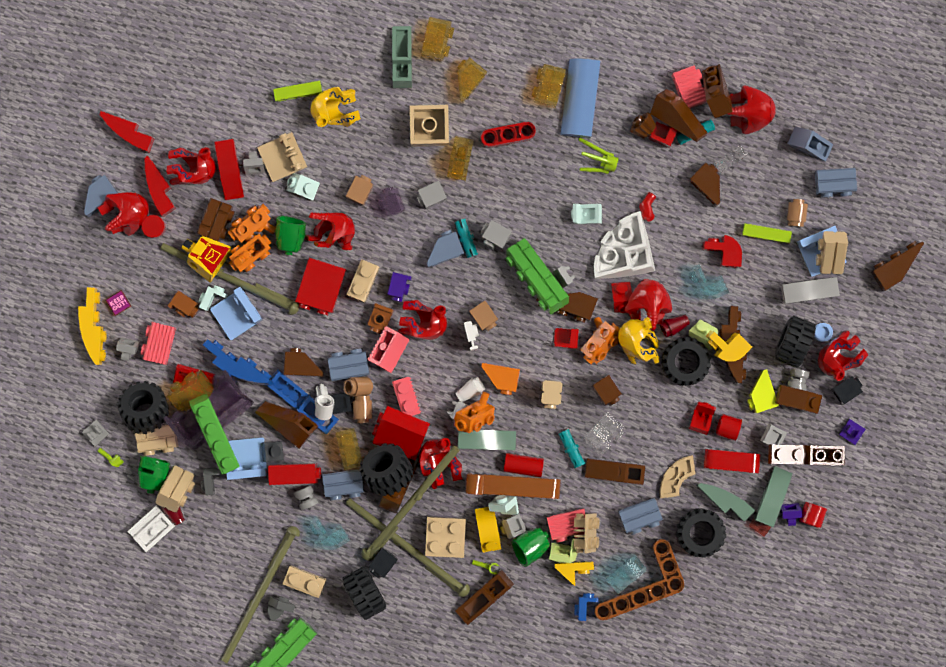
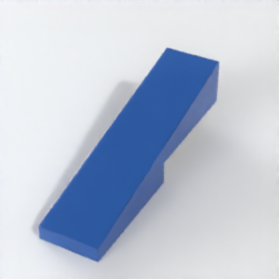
[268,370,339,434]

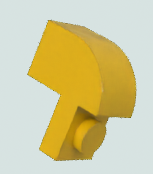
[706,330,752,361]
[475,507,501,553]

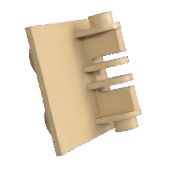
[257,132,307,182]
[574,513,600,553]

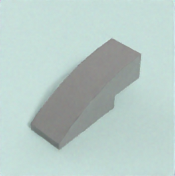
[781,277,840,304]

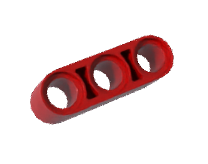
[481,122,536,148]
[704,449,761,473]

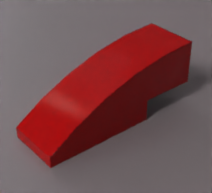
[99,111,154,153]
[214,139,244,200]
[145,156,176,217]

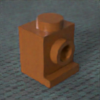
[168,290,199,318]
[367,303,394,334]

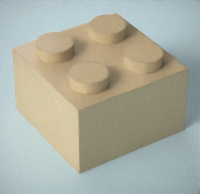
[410,105,449,147]
[425,516,466,558]

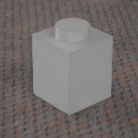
[416,181,447,209]

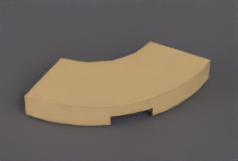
[659,455,695,498]

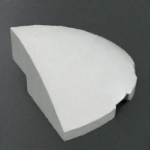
[594,211,655,279]

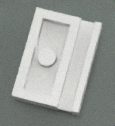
[464,321,479,351]
[127,505,175,552]

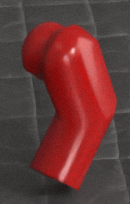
[639,192,656,222]

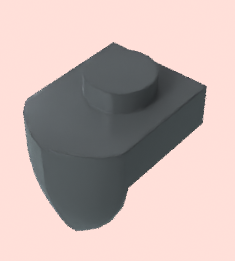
[201,468,227,496]
[268,596,295,621]

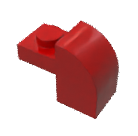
[703,235,742,268]

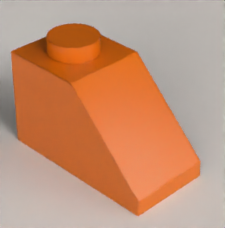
[481,363,520,395]

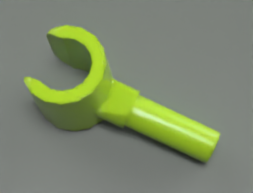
[97,448,124,467]
[472,560,499,575]

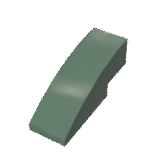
[392,26,412,88]
[458,430,516,450]
[754,466,792,527]
[696,483,755,521]

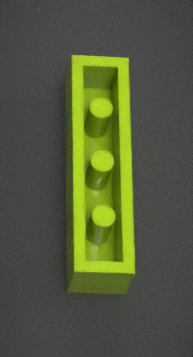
[273,81,323,102]
[742,223,792,244]

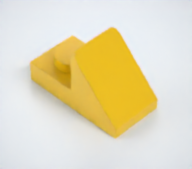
[554,561,594,586]

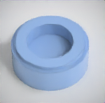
[814,323,833,342]

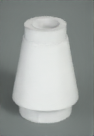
[456,377,485,402]

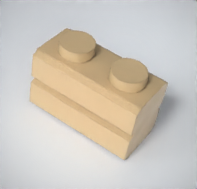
[816,231,848,274]
[347,259,380,303]
[540,380,562,409]
[135,424,178,456]
[155,466,195,512]
[283,565,327,598]

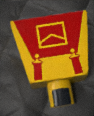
[182,236,231,283]

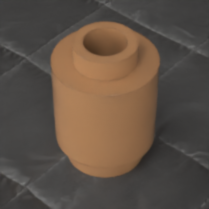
[787,199,808,227]
[344,376,373,397]
[353,396,372,423]

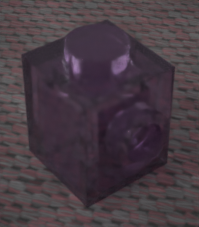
[377,186,406,217]

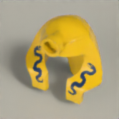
[310,87,361,127]
[618,317,659,364]

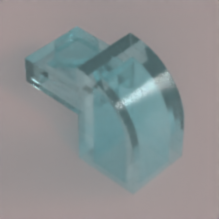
[690,264,730,300]
[309,516,351,550]
[606,554,647,594]

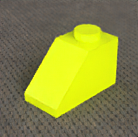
[747,369,779,413]

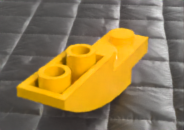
[78,287,107,365]

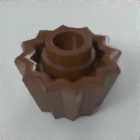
[630,112,656,139]

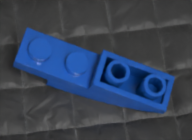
[203,339,274,386]

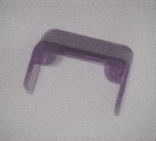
[164,370,254,450]

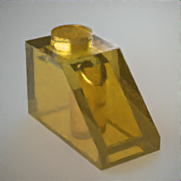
[457,57,487,103]
[447,136,474,181]

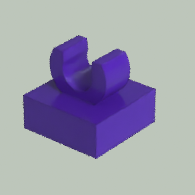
[838,419,866,445]
[780,503,802,526]

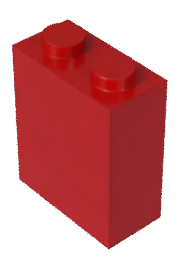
[295,258,347,316]
[372,406,430,461]
[268,463,321,485]

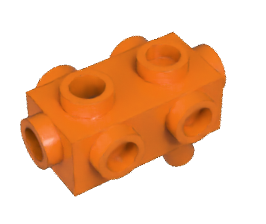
[227,204,275,243]
[228,233,271,273]
[580,317,620,365]
[454,392,495,433]

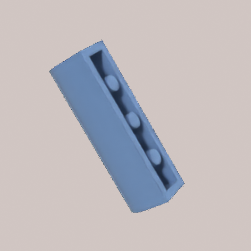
[560,59,600,139]

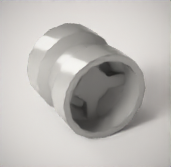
[787,368,810,391]
[294,486,319,511]

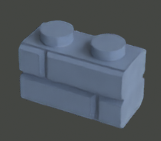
[815,168,857,198]
[328,349,370,381]
[322,469,364,501]
[618,498,663,535]

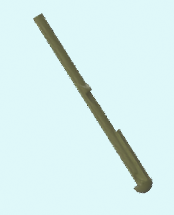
[160,243,299,315]
[361,446,460,561]
[346,498,470,597]
[221,526,300,663]

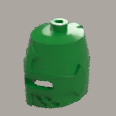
[275,215,306,255]
[138,456,170,494]
[511,528,550,567]

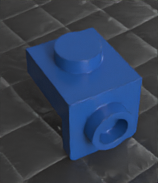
[574,593,599,621]

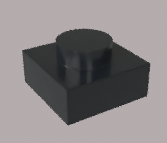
[330,393,352,414]
[261,441,284,462]

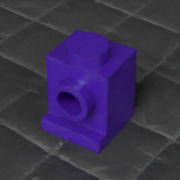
[388,272,412,302]

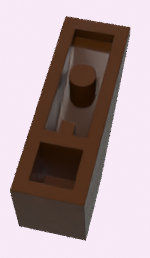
[650,89,707,142]

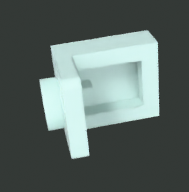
[286,173,320,201]
[571,204,602,224]
[198,285,228,311]
[488,495,519,515]

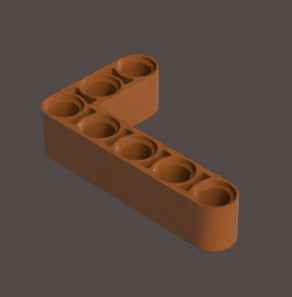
[465,473,561,499]
[594,539,685,620]

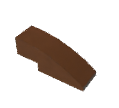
[455,570,514,625]

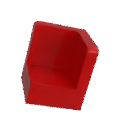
[648,122,677,148]
[554,328,579,349]

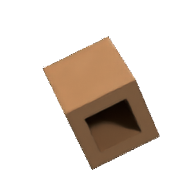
[346,175,374,206]
[469,301,498,332]

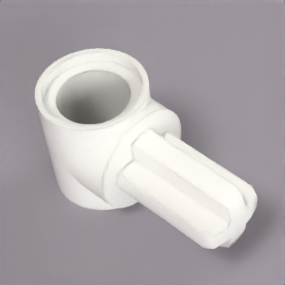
[315,384,334,420]

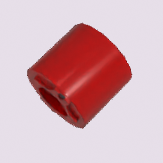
[141,215,166,238]
[716,414,742,441]
[799,502,827,528]

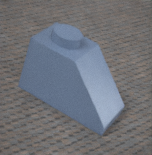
[788,126,833,162]
[84,175,118,217]
[427,230,464,268]

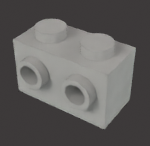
[481,220,512,251]

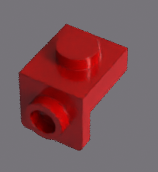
[611,282,632,313]
[689,402,716,435]

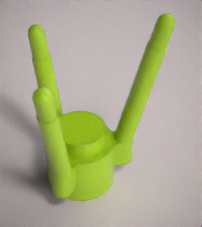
[578,138,619,174]

